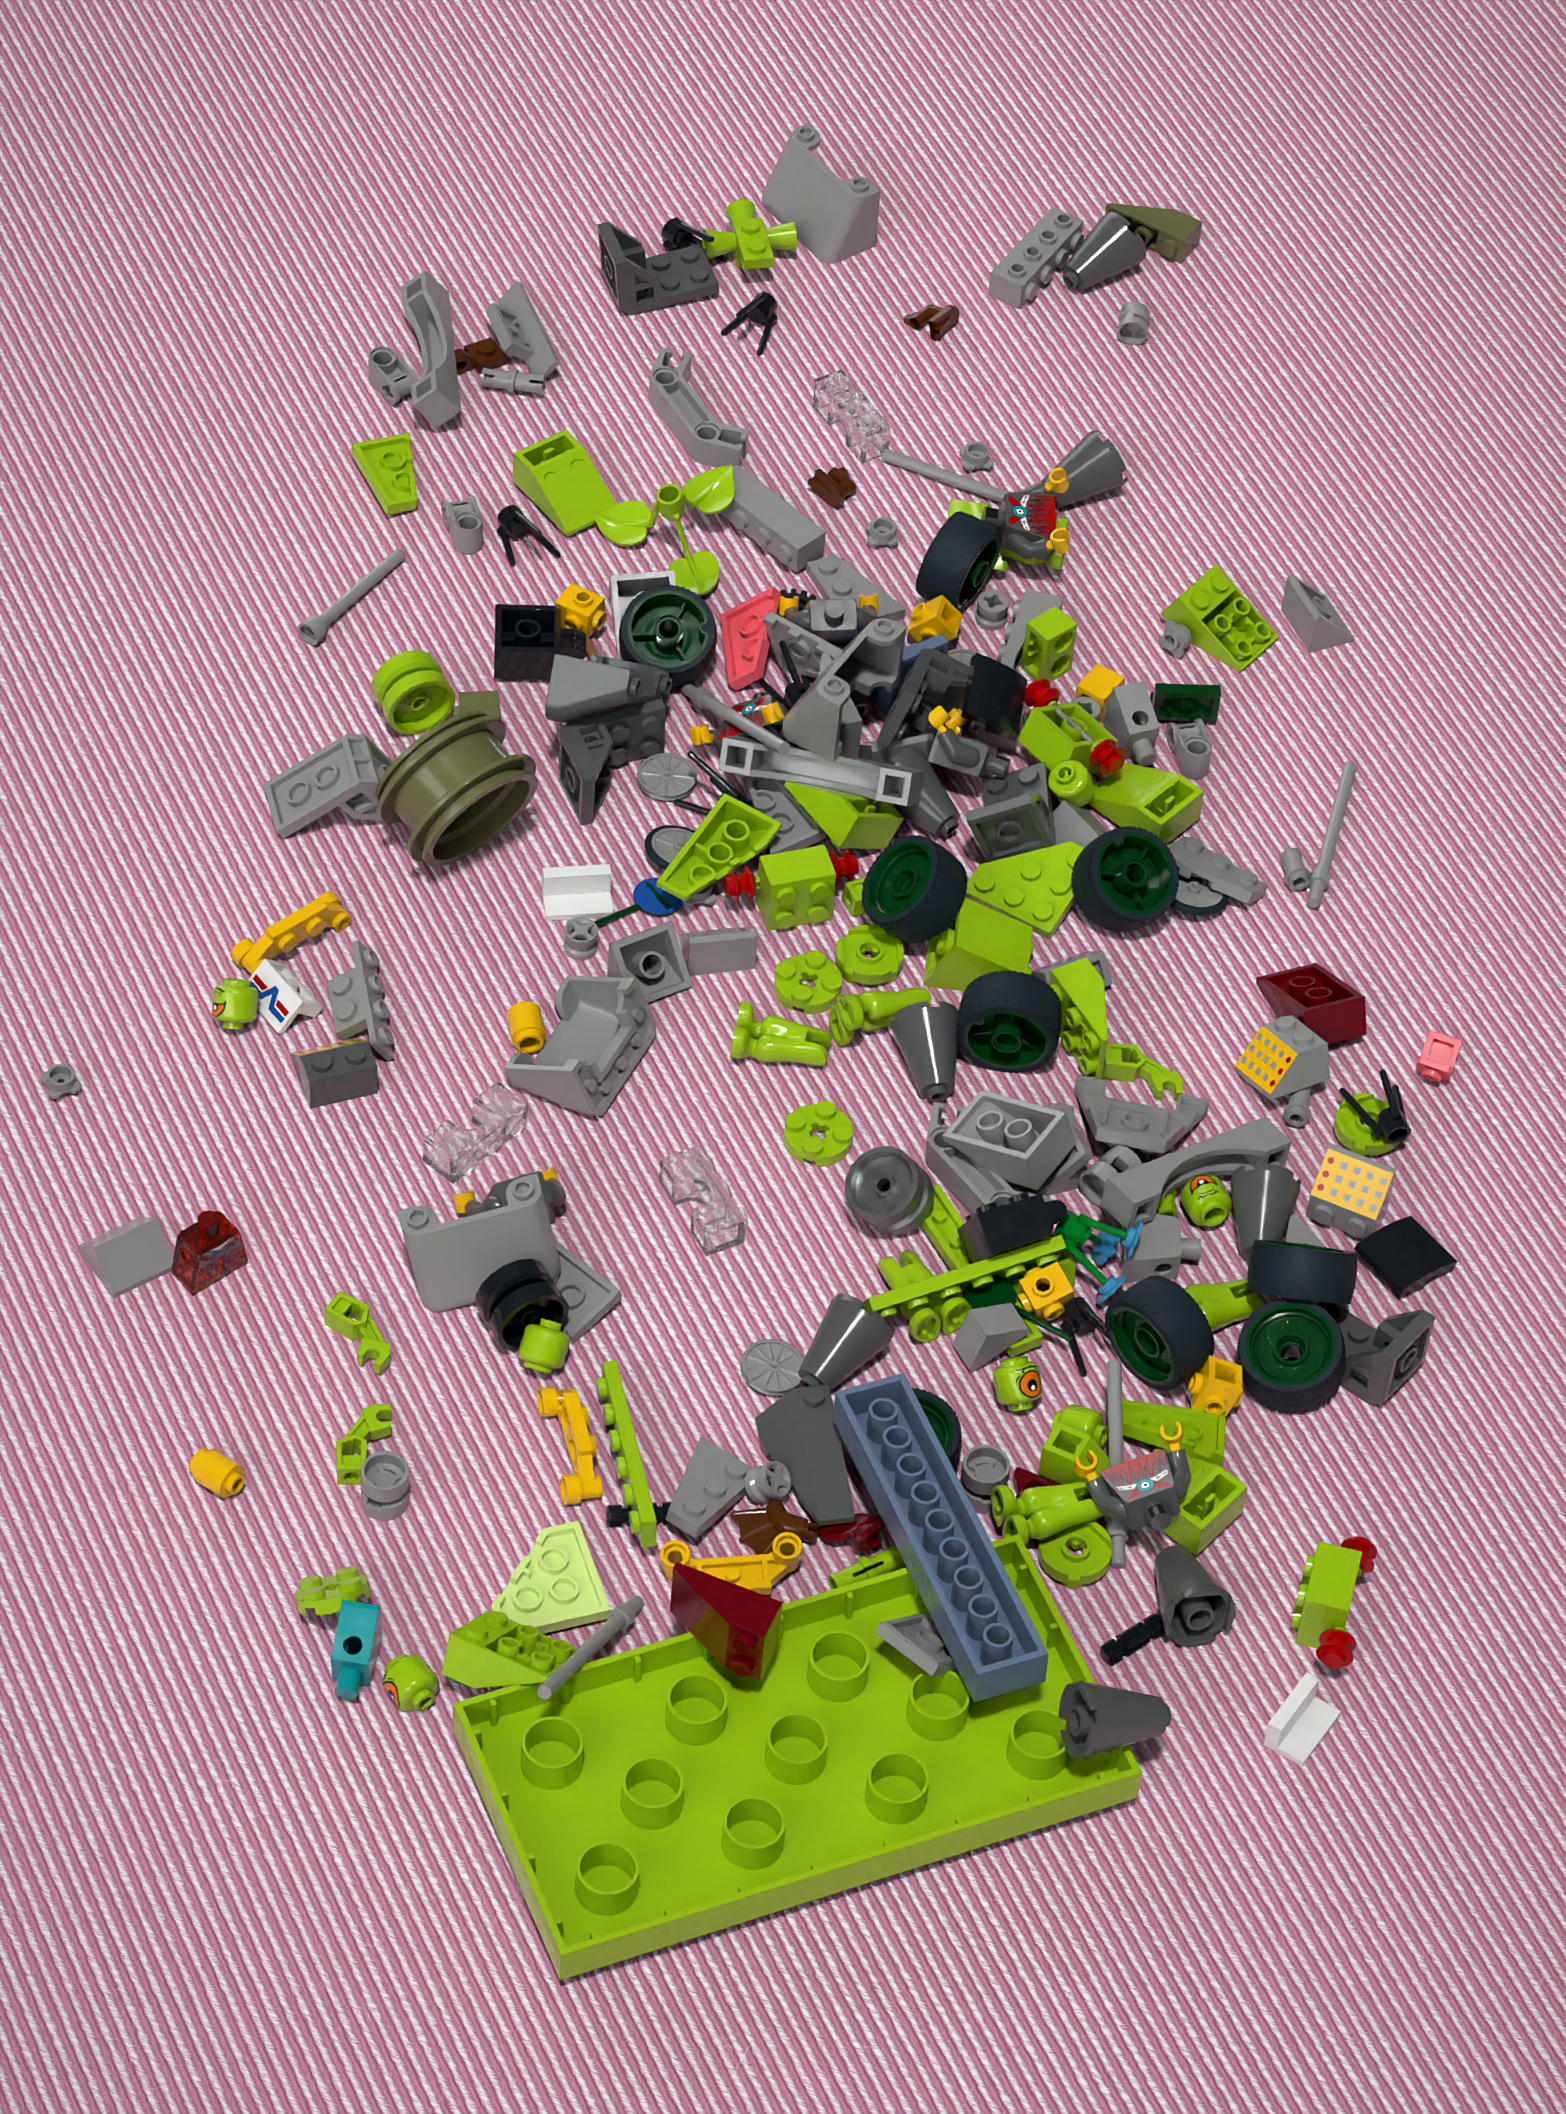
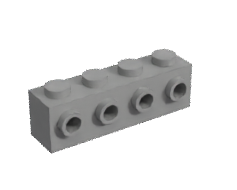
[988,207,1084,310]
[720,464,826,572]

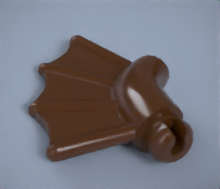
[730,1500,819,1574]

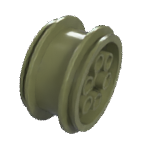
[375,711,538,867]

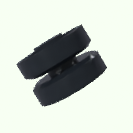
[475,1259,569,1351]

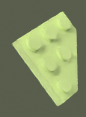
[491,1521,611,1634]

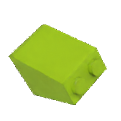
[923,897,1034,991]

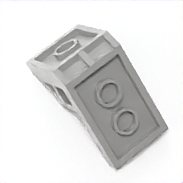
[263,734,393,839]

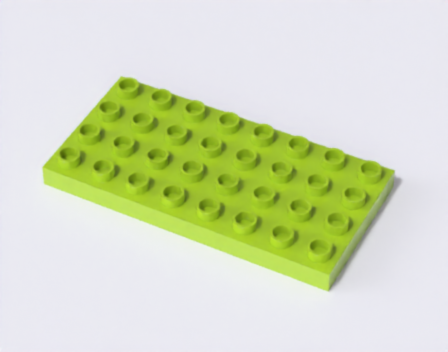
[452,1534,1142,1980]

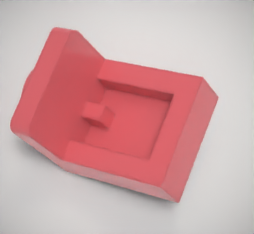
[1416,1030,1463,1082]

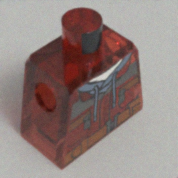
[171,1210,248,1296]

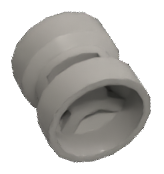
[1117,302,1150,345]

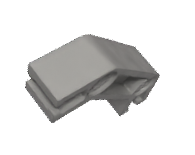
[649,347,749,468]
[924,1102,1051,1241]

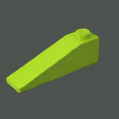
[656,793,782,901]

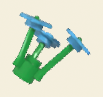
[1054,1211,1143,1305]

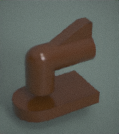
[903,304,960,341]
[807,467,857,507]

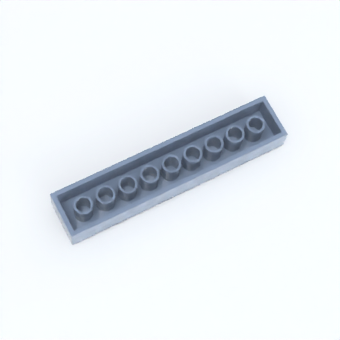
[833,1373,1049,1702]

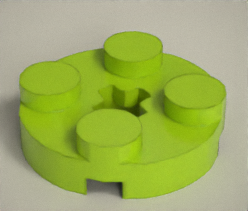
[835,925,904,985]
[774,950,842,1014]
[1334,1093,1400,1157]
[783,1100,853,1167]
[1037,1520,1112,1589]
[294,1566,372,1615]

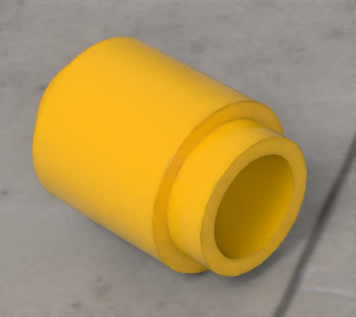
[507,1001,546,1053]
[189,1448,245,1498]

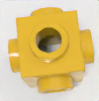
[555,583,607,638]
[907,595,963,642]
[1017,1262,1075,1321]
[1188,1355,1243,1417]

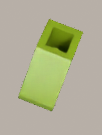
[1038,1422,1109,1484]

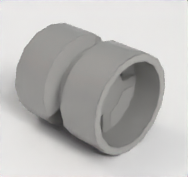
[1079,1145,1142,1210]
[960,1445,1010,1514]
[361,1451,409,1521]

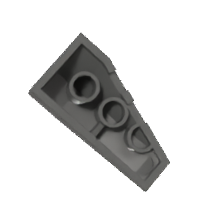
[755,1385,855,1526]

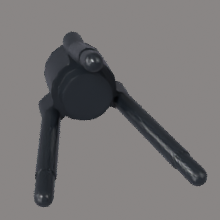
[661,217,728,262]
[721,291,778,355]
[497,505,561,566]
[758,640,811,711]
[674,751,752,816]
[1339,1069,1411,1144]
[1060,1297,1109,1377]

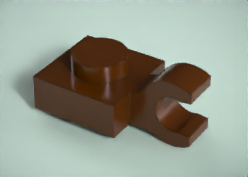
[455,337,507,375]

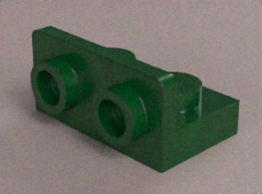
[1150,683,1221,722]

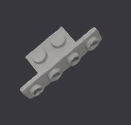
[485,281,560,378]
[327,940,394,1061]

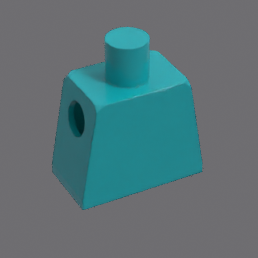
[331,1600,382,1699]

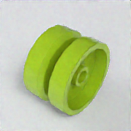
[371,650,456,735]

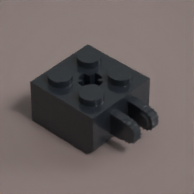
[494,604,586,680]
[957,1192,1068,1264]

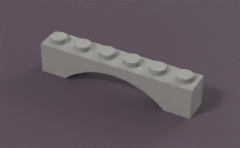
[401,271,461,427]
[973,589,1064,753]
[718,735,924,806]
[1100,1117,1292,1230]

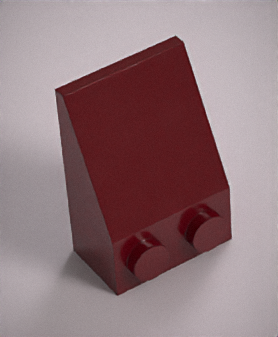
[1256,963,1367,1044]
[670,1562,782,1680]

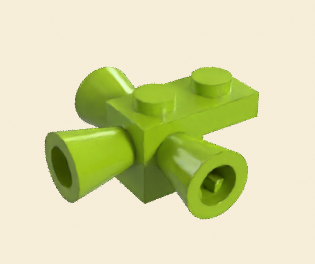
[702,199,797,270]

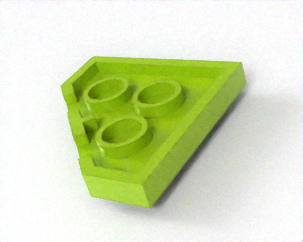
[965,841,1084,939]

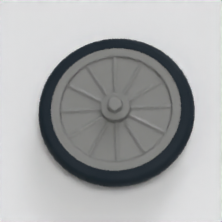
[644,825,695,870]
[1171,869,1228,916]

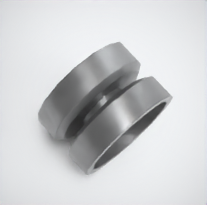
[845,1146,934,1235]

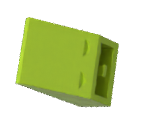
[513,429,616,537]
[1160,564,1280,672]
[1088,763,1204,844]
[784,781,904,850]
[1049,957,1108,1079]
[1152,1447,1248,1556]
[441,1610,577,1688]

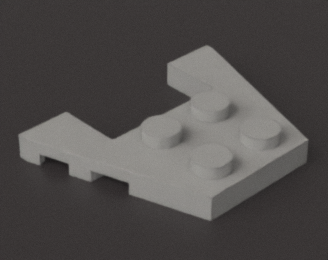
[1074,1074,1210,1154]

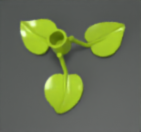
[594,465,735,596]

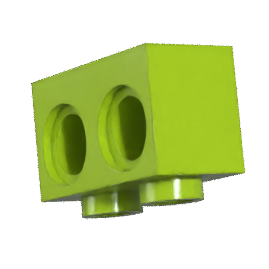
[1021,606,1077,682]

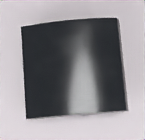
[961,653,1027,741]
[1354,1216,1457,1295]

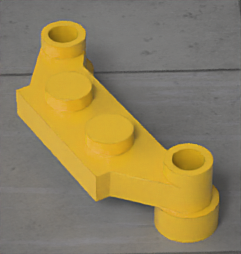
[230,891,352,975]
[537,1387,602,1505]
[660,1532,802,1595]

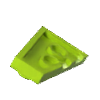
[351,432,417,515]
[1122,1400,1226,1467]

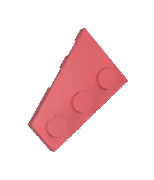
[720,586,781,691]

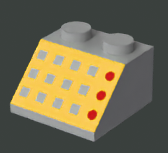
[1235,1015,1330,1100]
[1306,1144,1396,1239]

